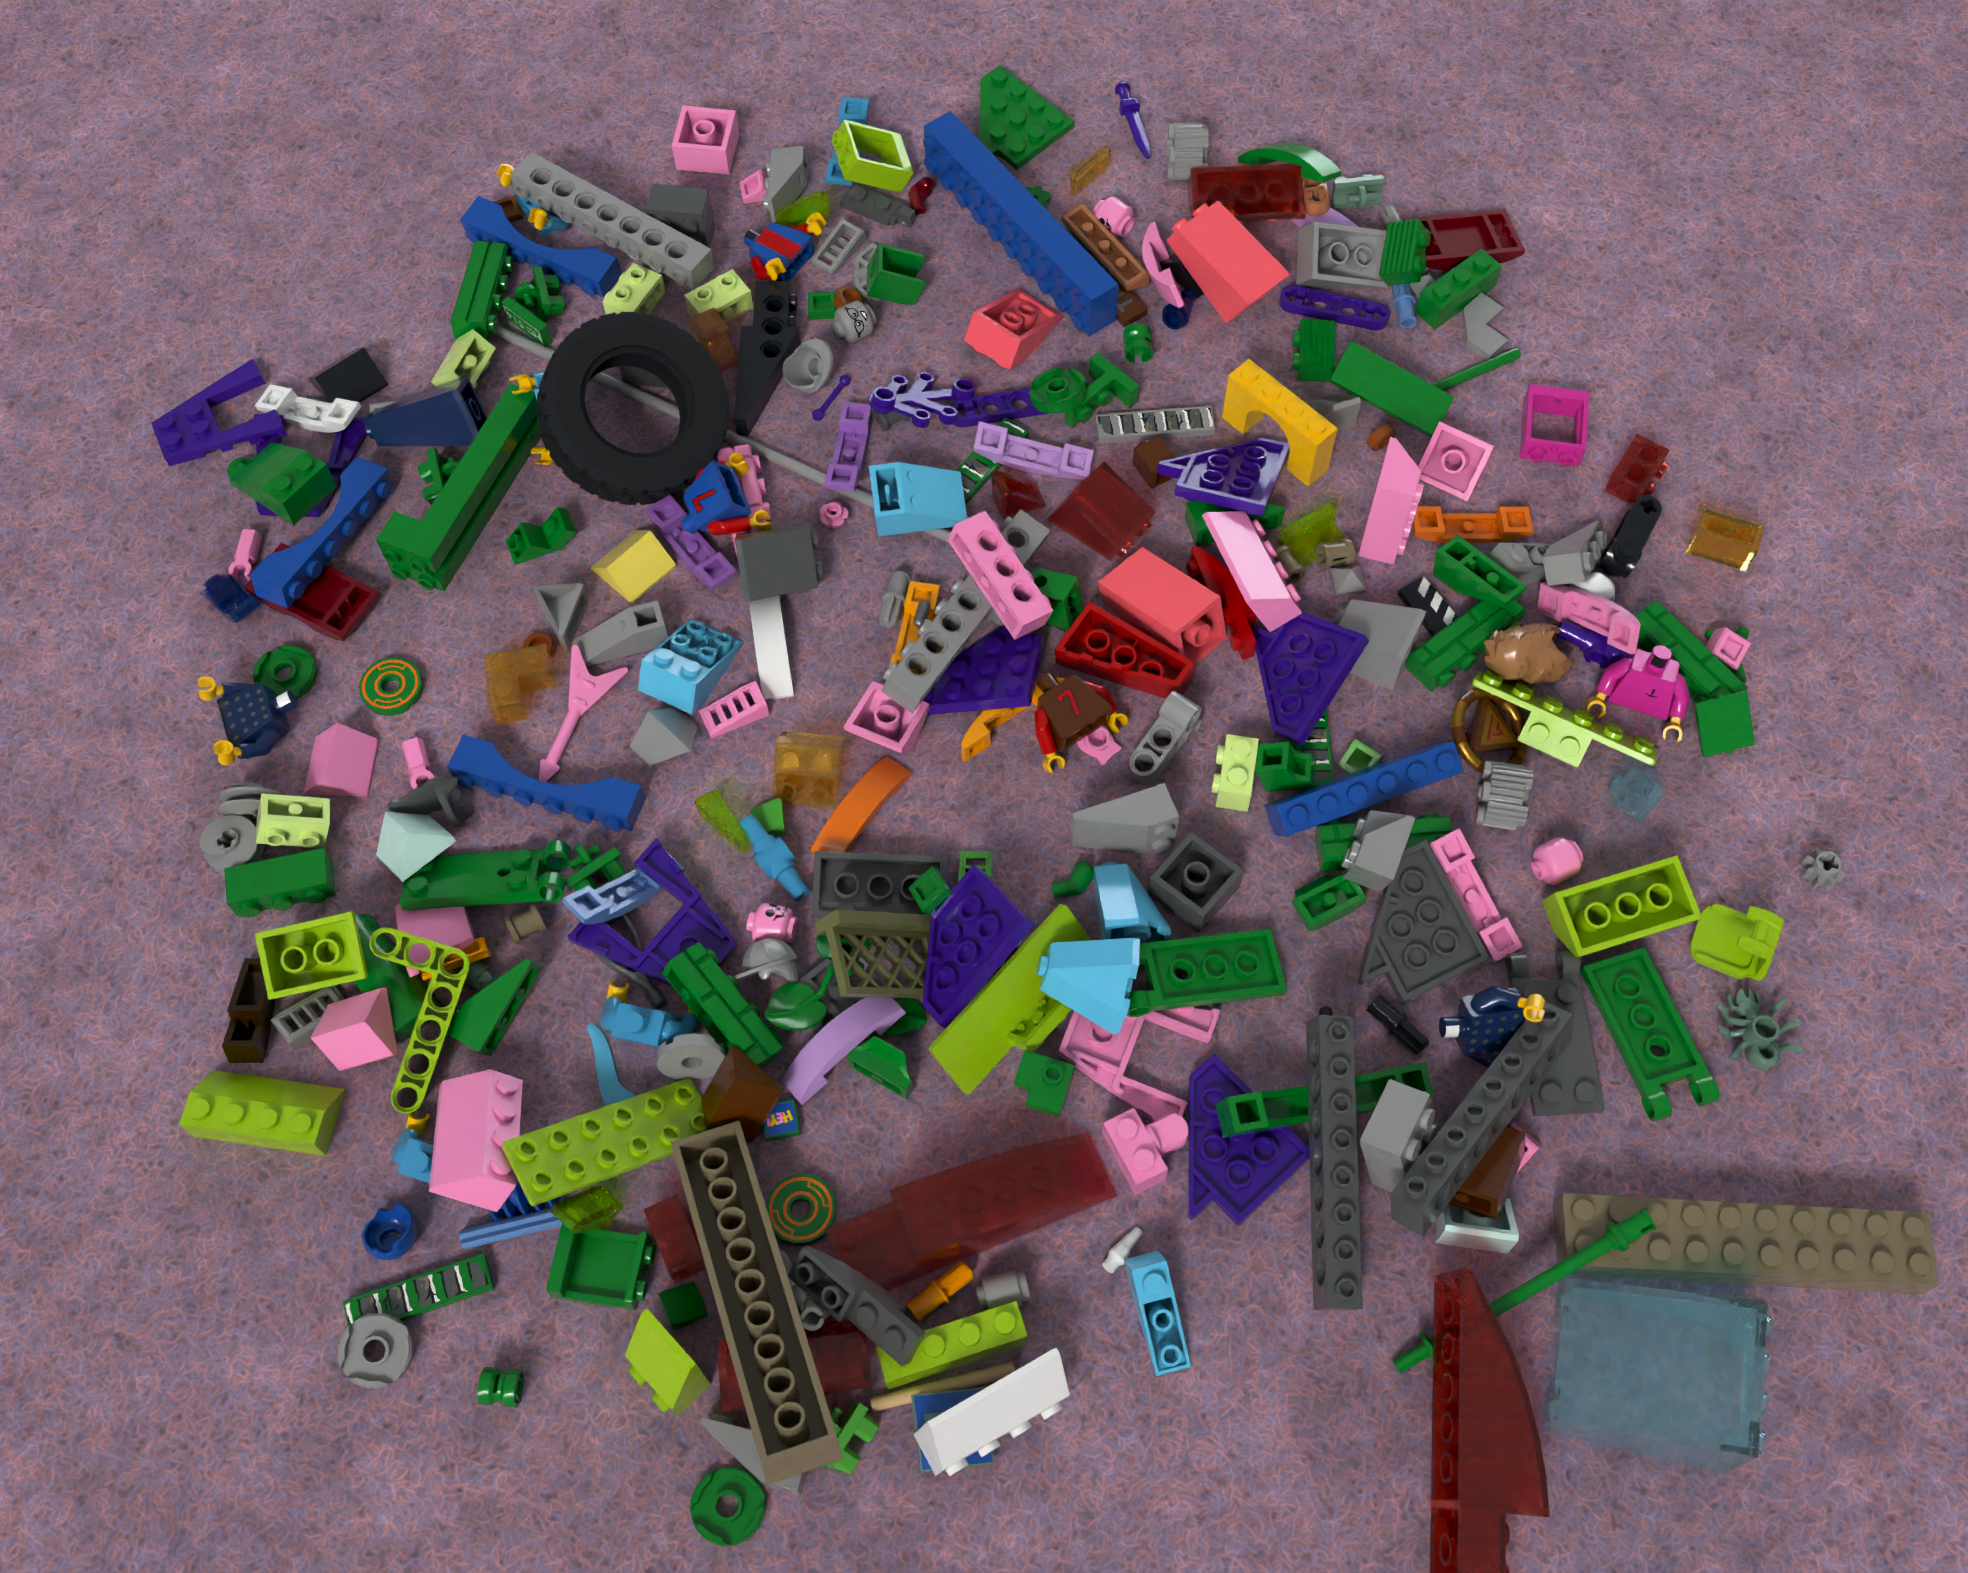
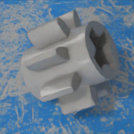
[1801,848,1846,891]

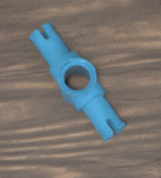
[738,814,811,902]

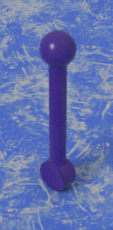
[812,375,851,421]

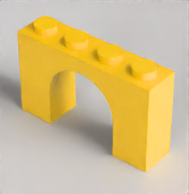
[1222,359,1338,486]

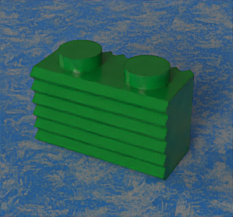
[1379,219,1430,286]
[1292,318,1335,382]

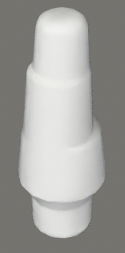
[1102,1227,1142,1273]

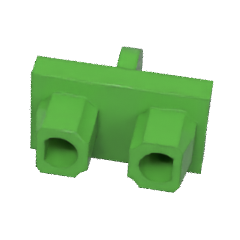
[823,1402,879,1474]

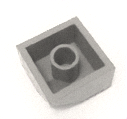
[1341,810,1415,892]

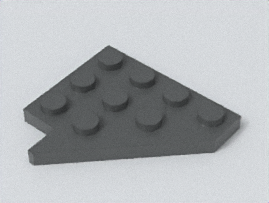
[1358,840,1490,1004]

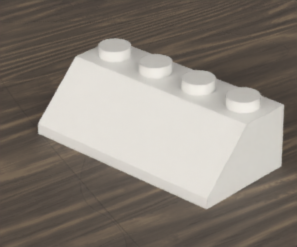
[914,1348,1070,1476]

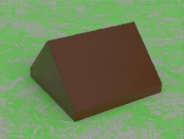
[702,1045,784,1143]

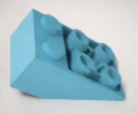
[869,462,967,537]
[638,618,744,715]

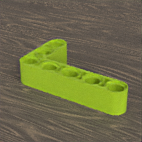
[369,927,470,1114]

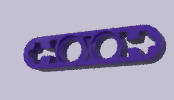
[1279,285,1390,331]
[950,388,1059,428]

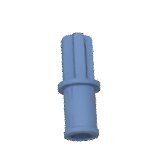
[1392,284,1417,329]

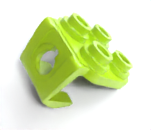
[1689,904,1785,981]

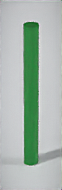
[1431,348,1521,391]

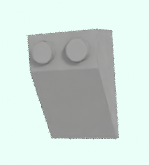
[1296,221,1388,289]
[1070,783,1179,854]

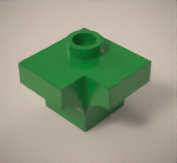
[1255,741,1316,792]
[1014,1050,1075,1117]

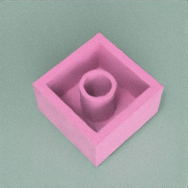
[672,105,740,175]

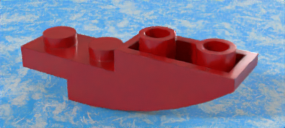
[1186,546,1257,660]

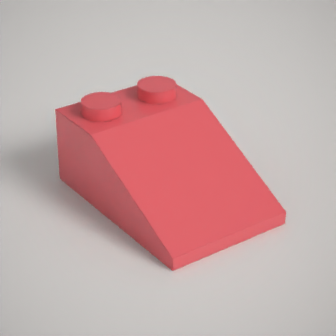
[964,288,1064,370]

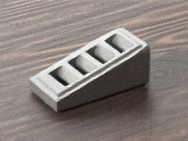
[810,218,867,276]
[271,986,345,1051]

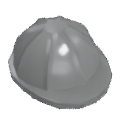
[782,338,833,393]
[733,938,799,982]

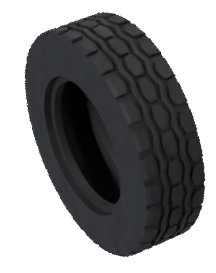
[536,312,729,505]

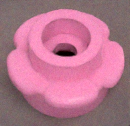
[819,501,849,528]

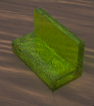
[768,191,830,226]
[1278,502,1346,567]

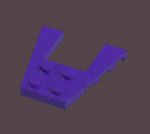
[151,359,287,466]
[254,414,368,517]
[568,838,737,987]

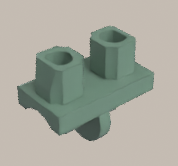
[1332,174,1384,211]

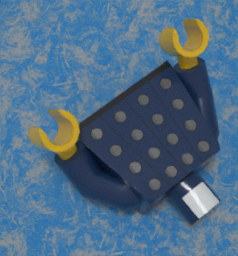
[197,676,299,766]
[1439,985,1545,1068]

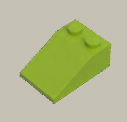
[254,911,368,1000]
[625,1308,711,1416]

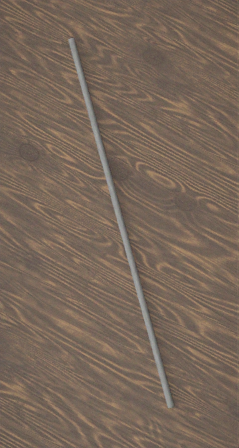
[491,325,1034,573]

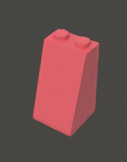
[1166,201,1290,323]
[1098,547,1227,664]

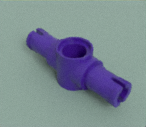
[1555,619,1632,668]

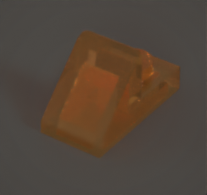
[687,307,739,369]

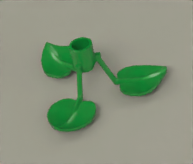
[764,935,927,1036]

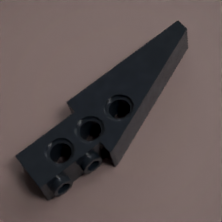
[734,281,801,436]

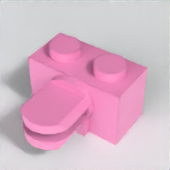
[1102,1108,1188,1195]

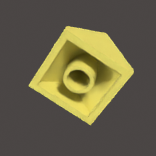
[591,530,676,604]

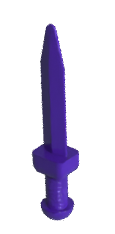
[1115,81,1150,159]

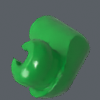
[1051,861,1094,898]

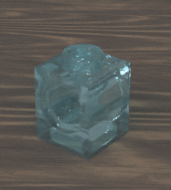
[1607,767,1666,825]

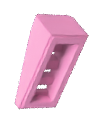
[699,681,769,738]

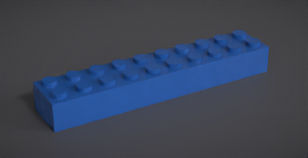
[923,111,1119,336]

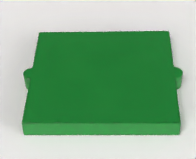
[1694,690,1755,757]

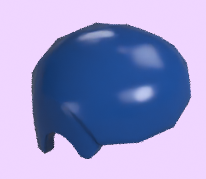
[361,1202,418,1260]

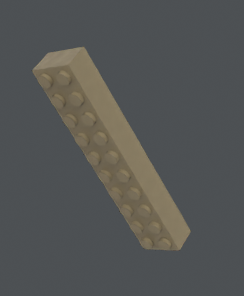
[671,1121,843,1485]
[1553,1193,1939,1294]

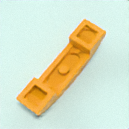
[886,581,940,681]
[961,677,1065,762]

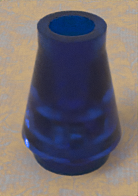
[1162,290,1196,330]

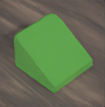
[1338,739,1385,773]
[751,798,786,837]

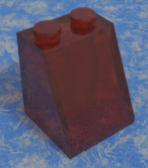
[1047,461,1156,560]

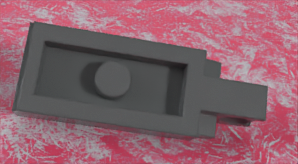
[840,183,916,228]

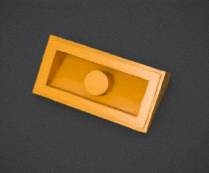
[421,937,492,981]

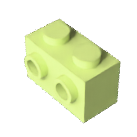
[603,263,666,314]
[684,269,754,334]
[431,330,496,389]
[1211,734,1259,812]
[256,793,330,848]

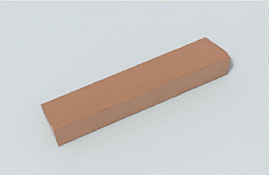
[1060,203,1150,291]

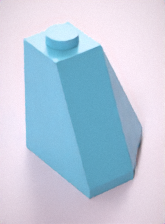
[1093,862,1171,943]
[1036,938,1140,1035]

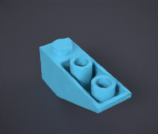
[1124,1251,1191,1376]

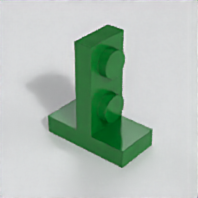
[1064,352,1140,428]

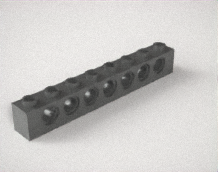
[1390,1001,1573,1236]
[1306,1015,1363,1310]

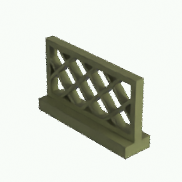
[815,909,931,998]

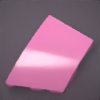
[395,904,475,977]

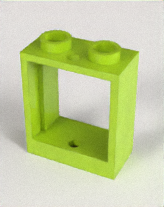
[832,120,913,192]

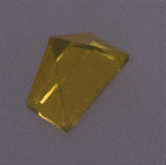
[1068,145,1111,197]

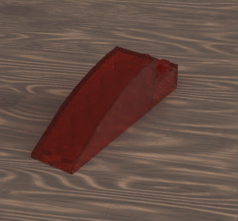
[824,1133,1117,1291]
[1430,1268,1550,1573]

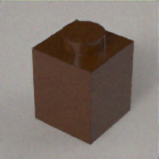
[1132,436,1176,489]

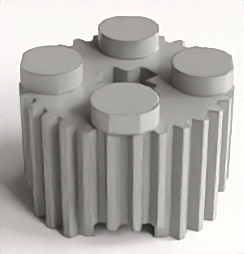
[1166,122,1209,180]
[1475,761,1533,830]

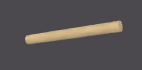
[870,1361,1015,1413]

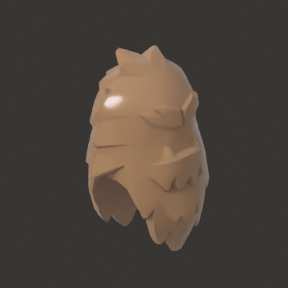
[1484,623,1575,684]

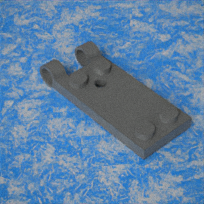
[1505,950,1605,1116]

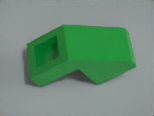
[506,507,576,565]

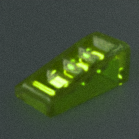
[694,789,750,854]
[550,1185,623,1234]

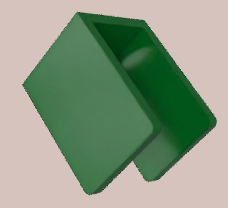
[867,243,925,305]

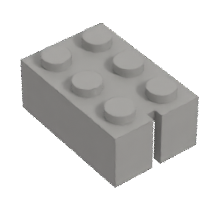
[1359,1079,1439,1192]

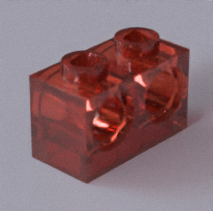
[1604,434,1670,505]
[643,1194,706,1283]

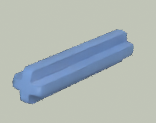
[459,1206,566,1249]

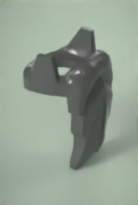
[387,776,475,827]

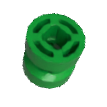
[1123,323,1153,363]
[477,1366,524,1408]

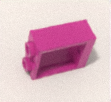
[1520,384,1589,466]

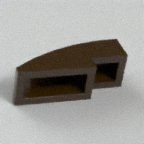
[222,958,276,1063]

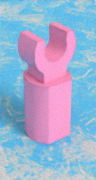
[228,529,263,581]
[402,737,435,790]

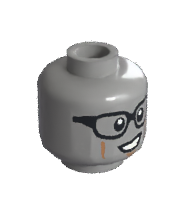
[832,301,876,343]

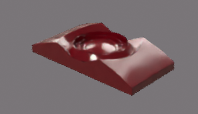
[1403,209,1525,271]
[244,542,381,641]

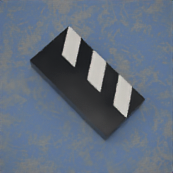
[1398,576,1458,637]

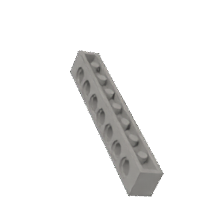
[510,152,714,290]
[881,509,1050,714]

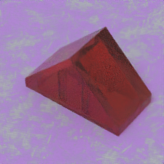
[992,470,1046,520]

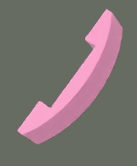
[1142,222,1185,308]
[1537,582,1641,654]
[1429,828,1523,962]

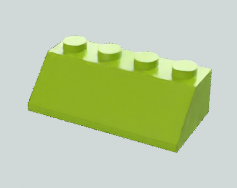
[1542,855,1702,958]
[179,1070,346,1156]

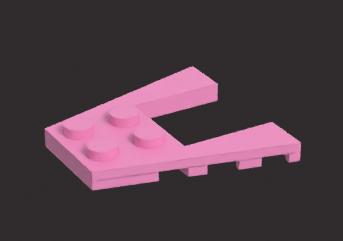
[1057,1006,1221,1122]

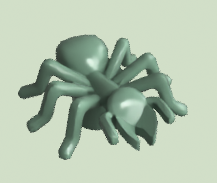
[1717,988,1804,1070]

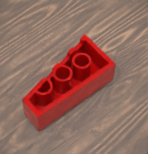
[1054,602,1195,699]

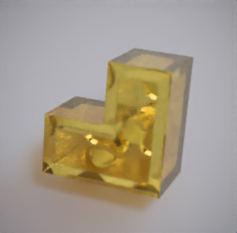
[484,643,556,725]

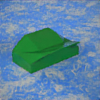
[1292,874,1367,931]
[847,1036,914,1099]

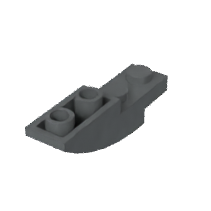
[787,1245,927,1366]

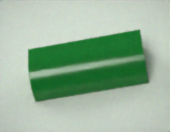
[1328,341,1454,438]
[354,914,444,1043]

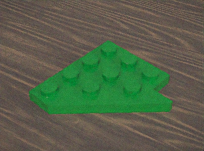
[979,65,1075,170]

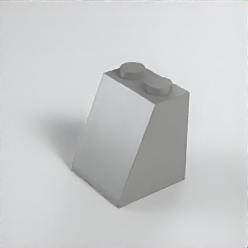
[1334,599,1427,691]

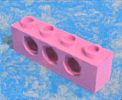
[947,511,1053,640]

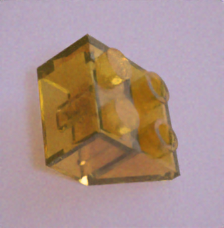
[1686,503,1764,571]
[773,731,845,809]

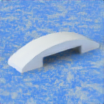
[255,384,361,433]
[749,595,794,700]

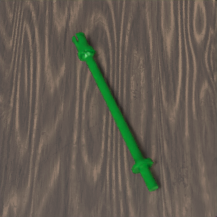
[1392,1208,1657,1374]

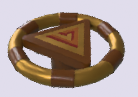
[1451,687,1527,774]

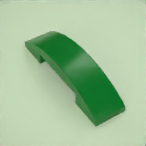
[1238,142,1341,183]

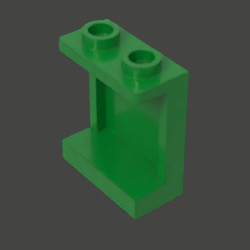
[546,1219,656,1310]

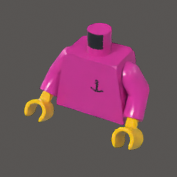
[1585,645,1690,742]

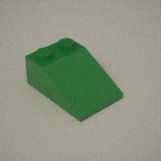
[229,442,337,525]

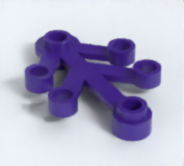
[869,372,976,428]

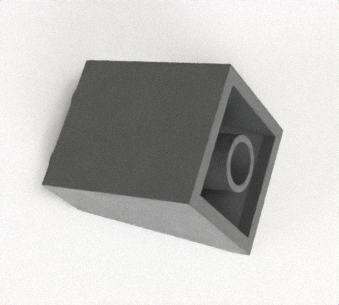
[735,524,823,602]

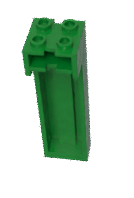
[376,383,542,591]

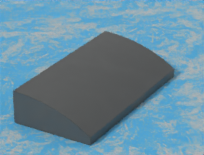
[812,851,947,918]

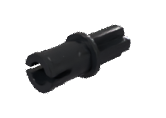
[1366,995,1429,1054]

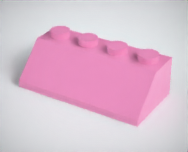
[1358,437,1424,565]
[1202,511,1302,632]
[429,1069,523,1212]

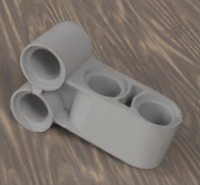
[1130,691,1203,785]

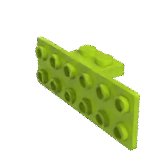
[1472,669,1658,768]
[929,904,1091,1095]
[502,1078,706,1206]

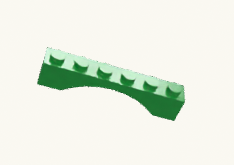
[1215,1062,1434,1138]

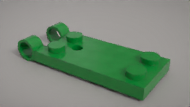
[399,840,571,910]
[1127,929,1287,1017]
[1580,947,1720,1122]

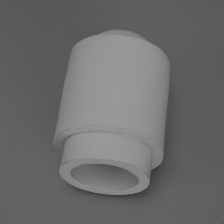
[975,1270,1031,1310]

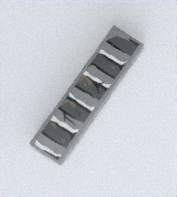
[1095,406,1215,444]

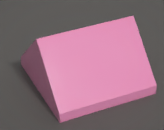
[1418,421,1495,501]
[844,681,930,753]
[303,723,379,797]
[311,988,398,1071]

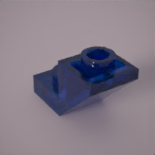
[200,573,261,623]

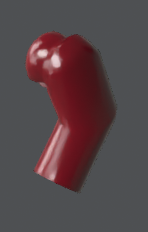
[908,177,934,215]

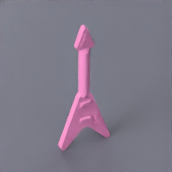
[539,645,628,782]

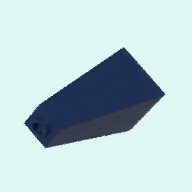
[365,375,488,446]

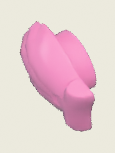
[1077,725,1122,766]

